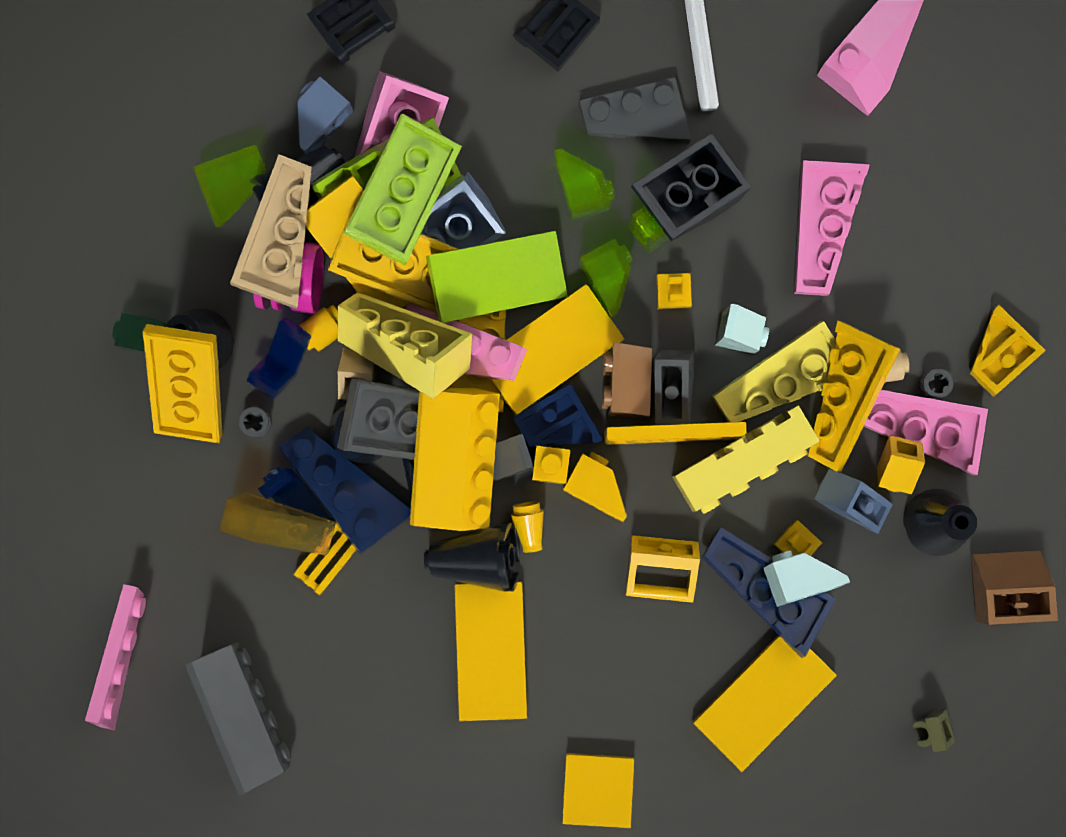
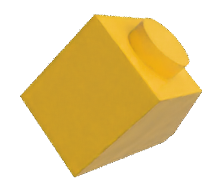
[563,452,627,522]

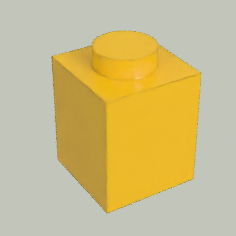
[877,435,925,494]
[532,446,570,485]

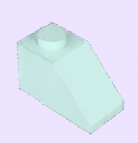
[715,304,769,354]
[763,551,850,607]

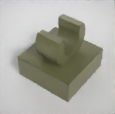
[913,709,955,752]

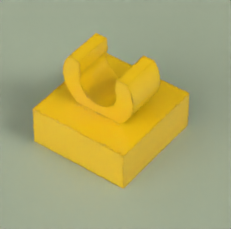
[656,273,692,309]
[773,520,822,556]

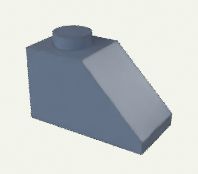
[298,77,354,154]
[814,469,893,534]

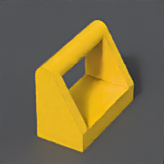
[626,535,700,603]

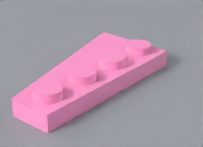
[794,160,870,296]
[406,302,527,381]
[863,390,988,476]
[85,584,146,730]

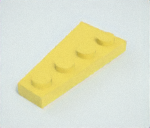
[711,321,836,423]

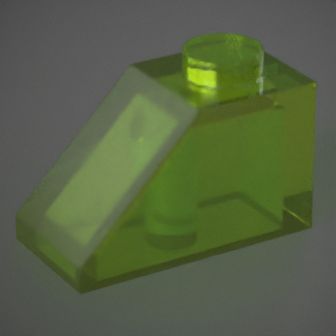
[554,148,615,221]
[629,207,669,254]
[579,239,633,320]

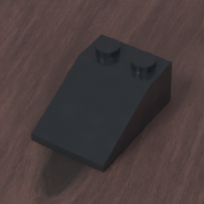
[631,133,751,241]

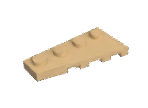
[230,155,312,309]

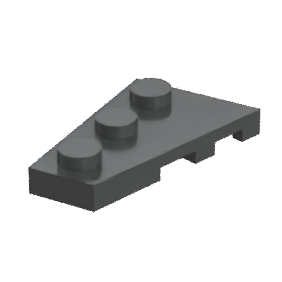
[579,77,691,143]

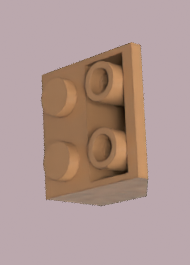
[602,343,652,418]
[971,551,1058,625]

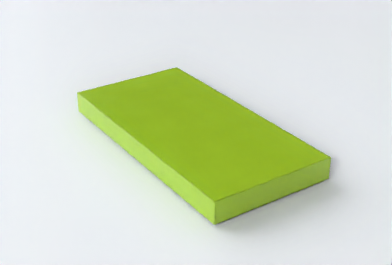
[342,113,462,266]
[426,231,568,323]

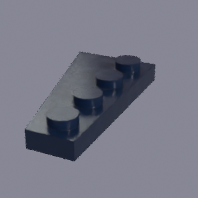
[279,427,411,555]
[701,527,836,658]

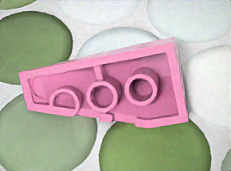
[817,0,924,116]
[355,71,449,157]

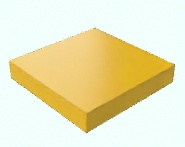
[562,753,634,828]

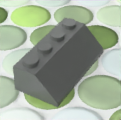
[185,642,291,796]

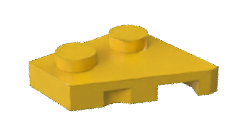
[970,305,1046,397]

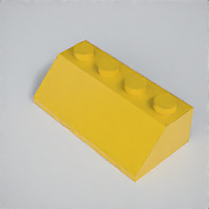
[410,387,500,531]

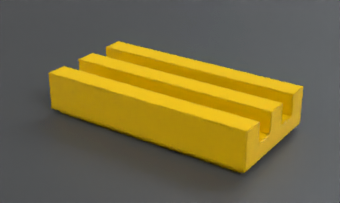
[293,522,356,595]

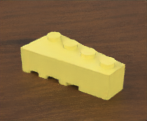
[338,292,472,399]
[672,405,820,514]

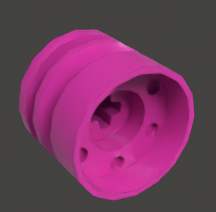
[253,242,324,314]

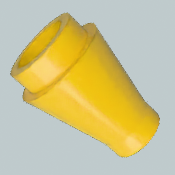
[511,501,544,553]

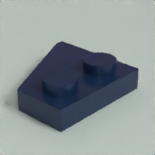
[513,384,603,447]

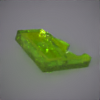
[193,144,267,228]

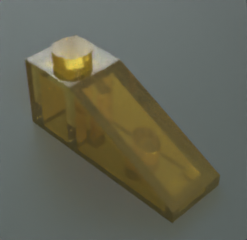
[219,492,336,555]

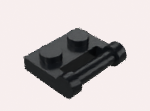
[307,0,396,65]
[513,0,600,72]

